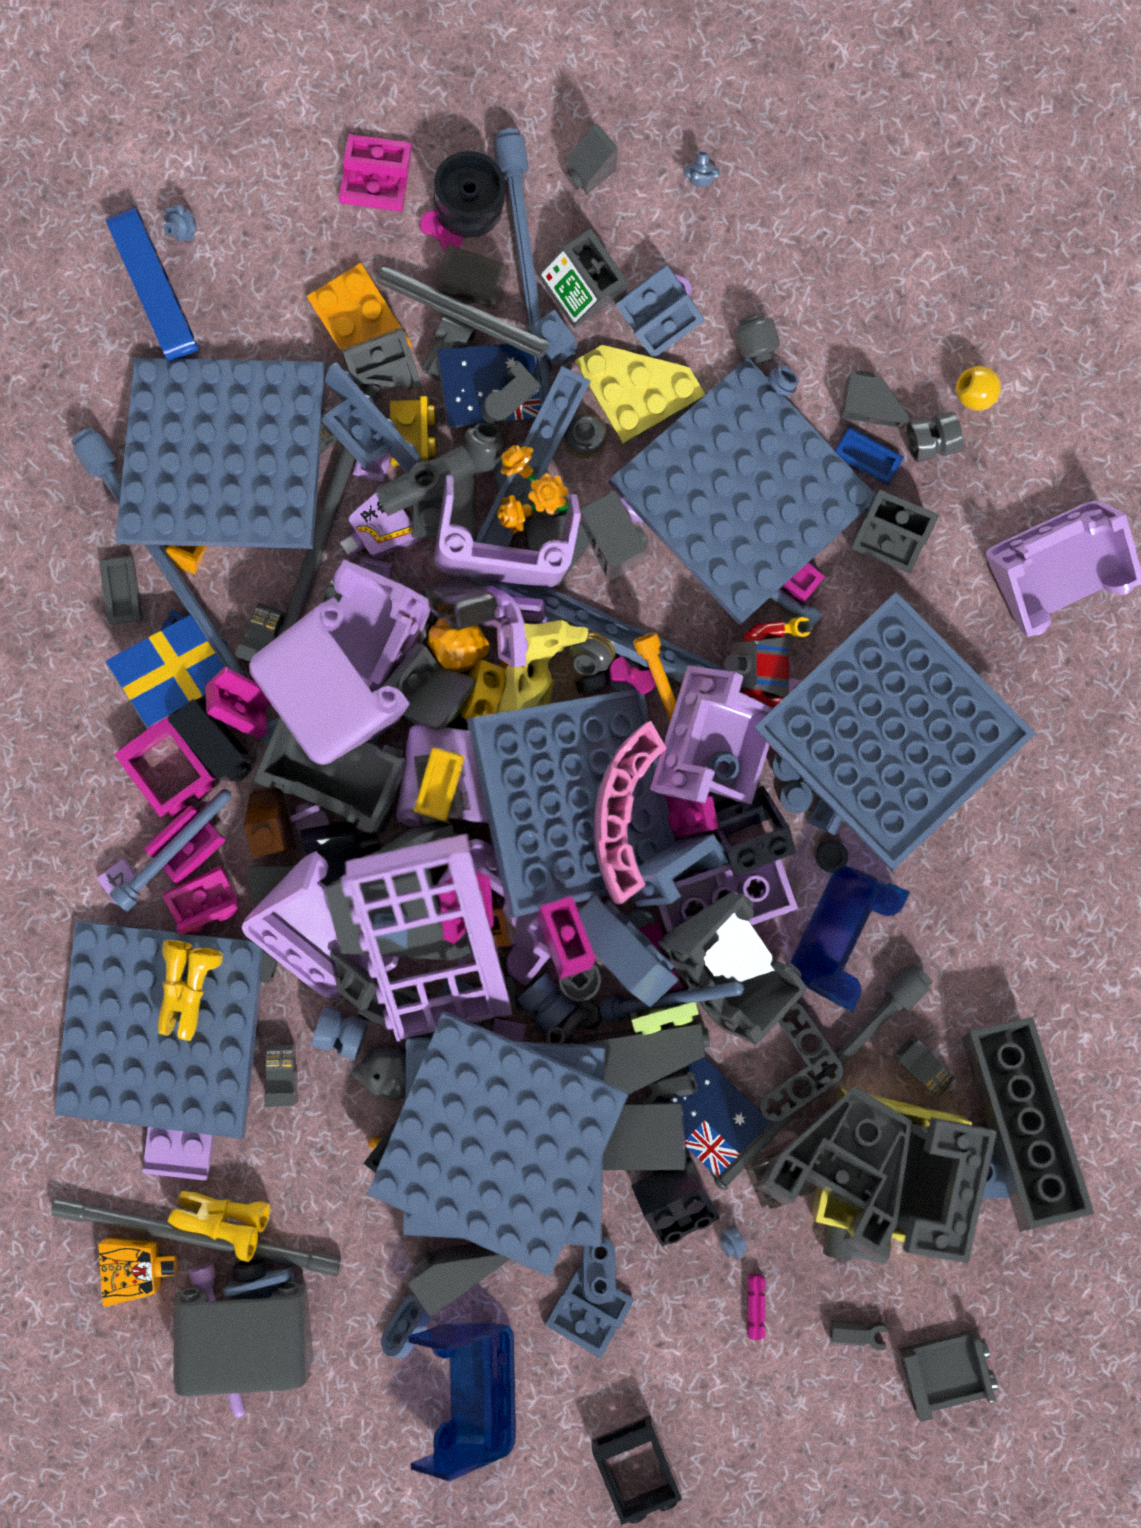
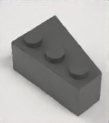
[580,490,649,581]

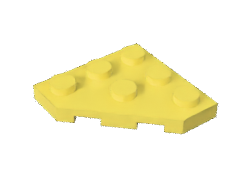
[575,345,706,445]

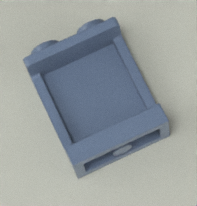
[631,834,728,907]

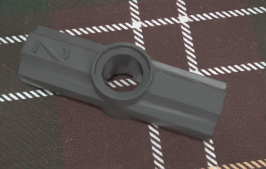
[374,445,476,517]

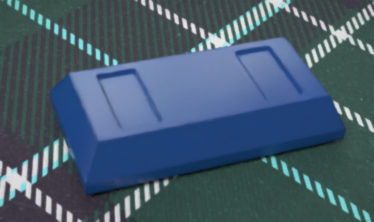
[835,426,904,485]

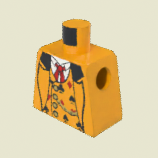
[98,1237,178,1307]

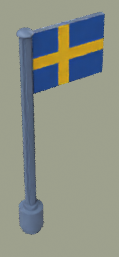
[71,428,247,729]

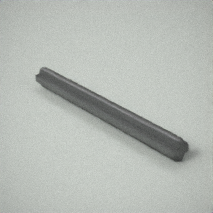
[376,267,549,358]

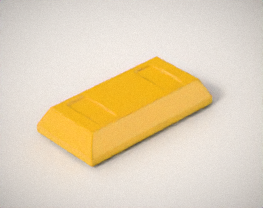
[414,747,465,821]

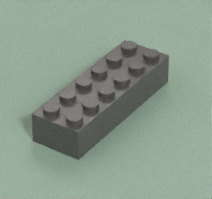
[962,1017,1095,1232]

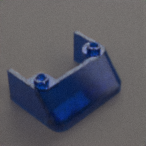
[408,1323,516,1482]

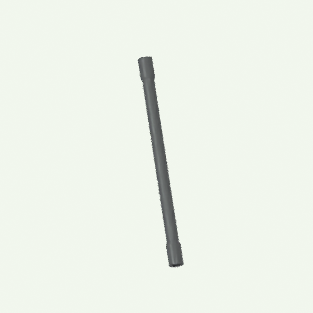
[275,384,380,639]
[51,1196,341,1276]

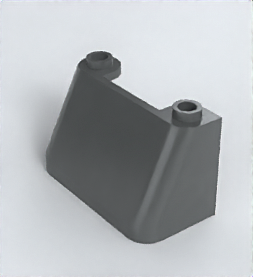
[254,717,407,834]
[658,893,808,1045]
[173,1282,313,1396]

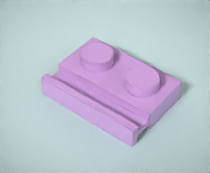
[142,1127,214,1181]

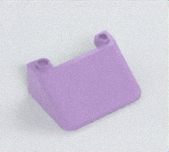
[249,597,410,764]
[242,851,399,998]

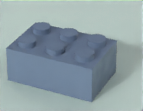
[578,896,679,1007]

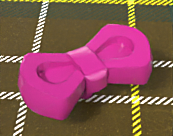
[420,211,463,254]
[609,656,655,695]

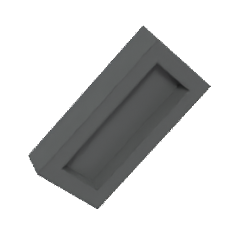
[100,556,143,625]

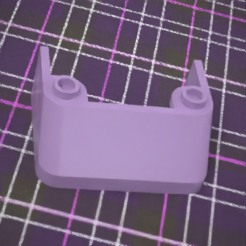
[434,475,581,588]

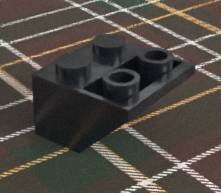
[631,1157,720,1247]

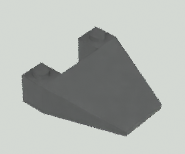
[324,820,473,960]
[757,1086,912,1258]

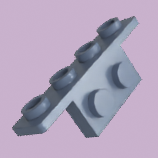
[322,362,421,473]

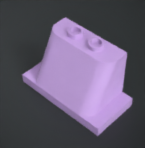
[650,666,773,805]

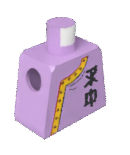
[340,493,422,560]

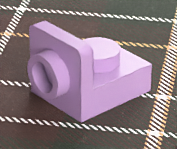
[289,802,331,840]

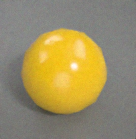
[956,365,1002,411]

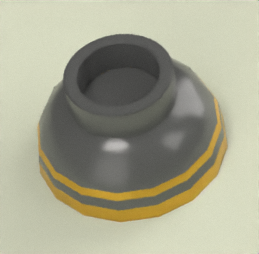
[562,413,608,459]
[570,632,615,677]

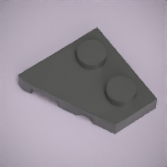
[340,327,423,390]

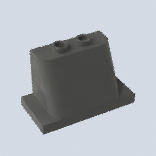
[897,1117,997,1263]

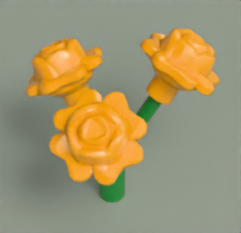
[497,445,569,534]

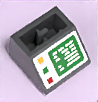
[538,228,628,328]

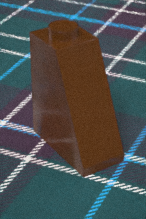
[244,788,296,858]

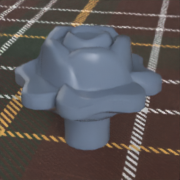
[684,152,720,187]
[164,204,197,242]

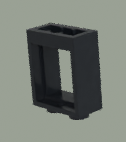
[168,699,256,782]
[710,786,796,876]
[591,1415,682,1525]

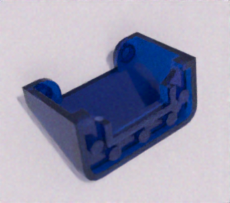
[790,866,910,1012]

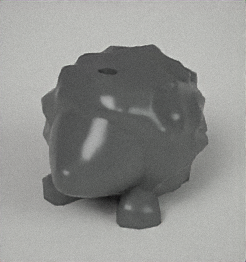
[351,1045,406,1101]

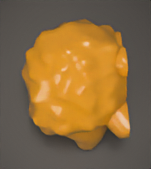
[427,604,490,673]

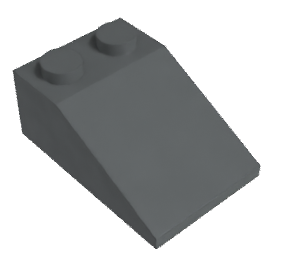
[407,1243,511,1317]

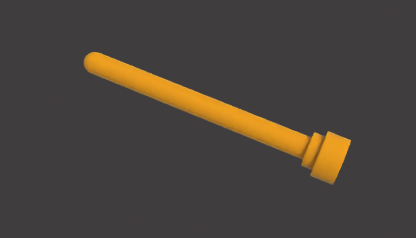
[633,632,676,722]

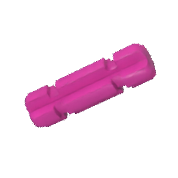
[747,1274,766,1340]

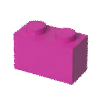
[537,896,596,979]

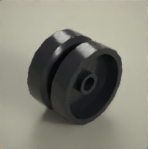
[434,151,505,238]

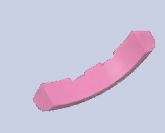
[594,720,667,904]

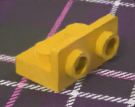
[390,396,436,466]

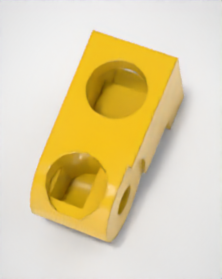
[461,659,506,720]

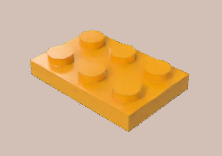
[307,263,412,350]

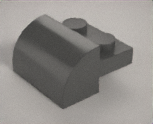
[412,475,476,542]
[851,489,939,574]

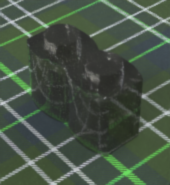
[427,575,497,630]

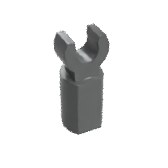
[641,1071,698,1103]
[829,1320,888,1350]

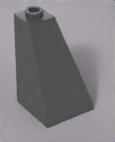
[585,1020,710,1094]

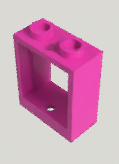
[114,716,217,818]

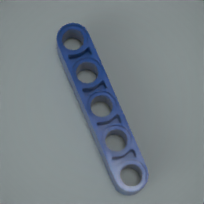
[106,207,199,362]

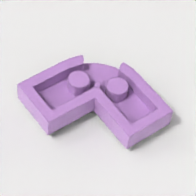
[480,585,528,668]

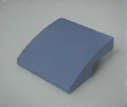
[615,263,705,358]
[544,1266,634,1358]

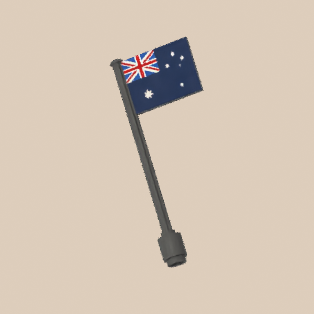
[659,964,933,1190]

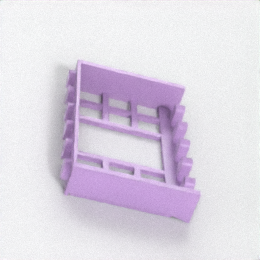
[341,834,513,1041]

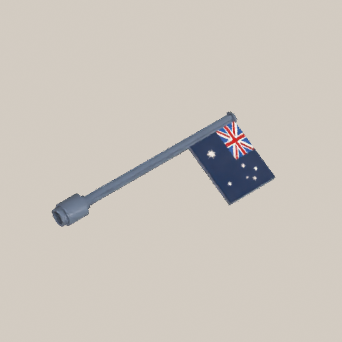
[437,128,551,428]

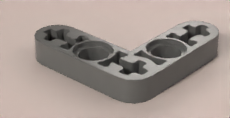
[760,1002,844,1122]

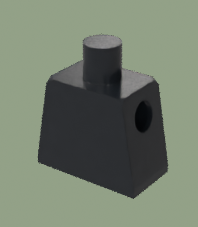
[300,821,382,887]

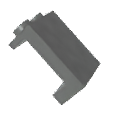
[899,1330,998,1422]

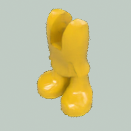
[157,940,224,1041]
[168,1191,270,1262]

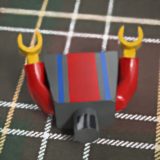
[724,617,810,708]

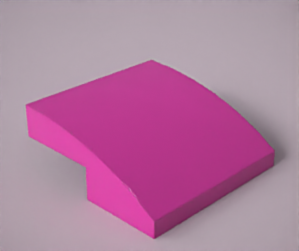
[339,134,412,212]

